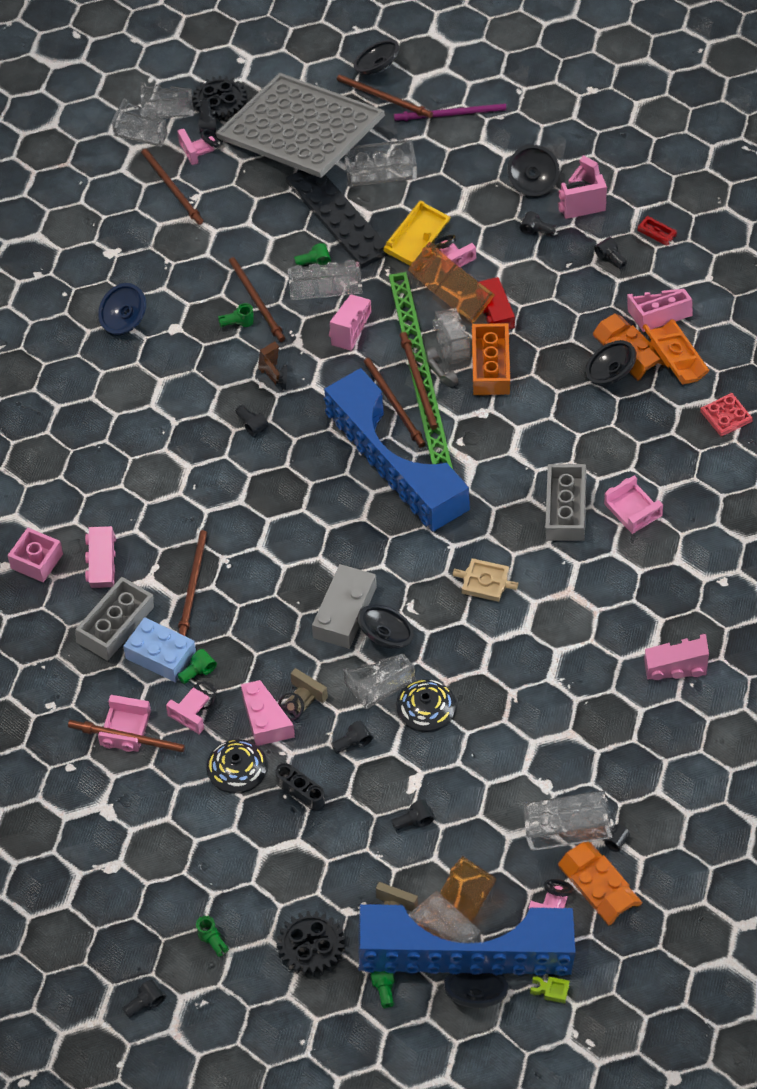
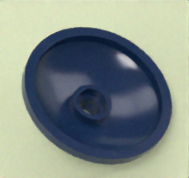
[98,283,146,335]

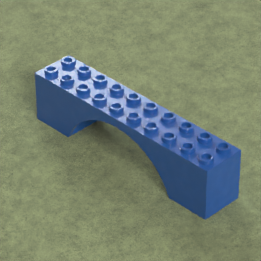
[324,368,470,532]
[358,904,575,976]

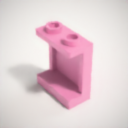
[558,174,607,219]
[604,475,663,534]
[98,695,151,752]

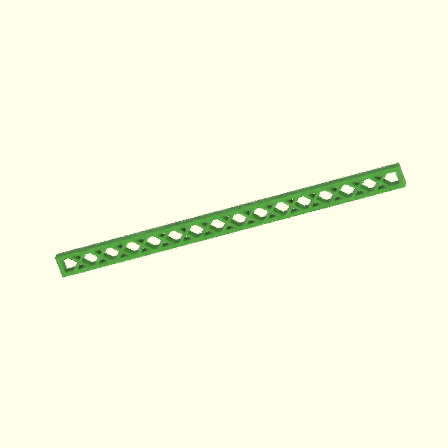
[389,272,453,469]

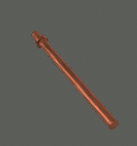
[337,74,433,118]
[141,148,203,225]
[229,257,286,342]
[400,332,438,430]
[364,358,426,447]
[178,530,207,636]

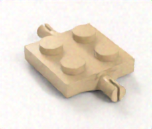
[453,558,518,602]

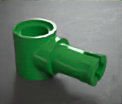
[294,243,331,267]
[218,303,254,327]
[177,649,217,685]
[196,916,229,957]
[370,971,394,1008]

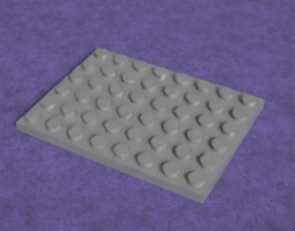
[216,73,385,178]

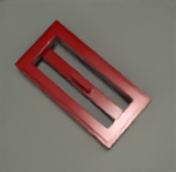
[637,216,677,246]

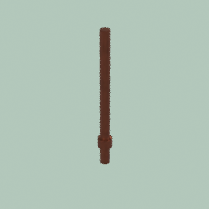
[68,720,185,753]

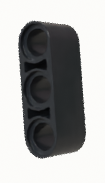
[275,763,325,811]

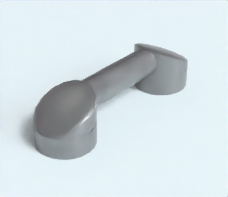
[426,347,459,387]

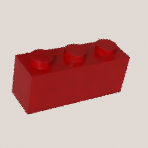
[476,277,515,329]

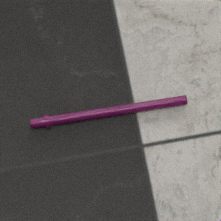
[394,104,506,122]

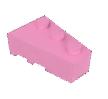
[627,289,692,332]
[329,295,371,351]
[85,526,116,588]
[644,634,709,680]
[241,680,295,746]

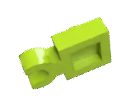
[530,977,570,1003]

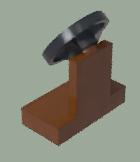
[258,341,287,391]

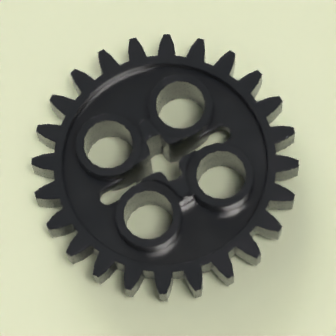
[192,76,248,121]
[277,911,345,977]

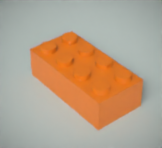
[472,323,510,395]

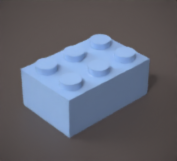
[123,617,196,683]

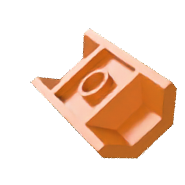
[593,314,665,381]
[643,319,709,385]
[558,842,642,926]

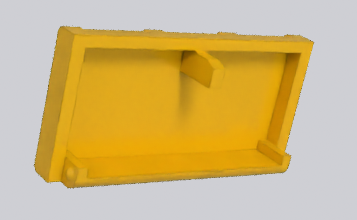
[384,201,450,267]

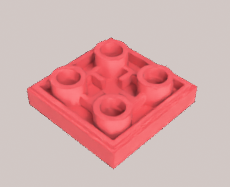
[700,393,753,437]

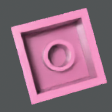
[8,527,63,583]

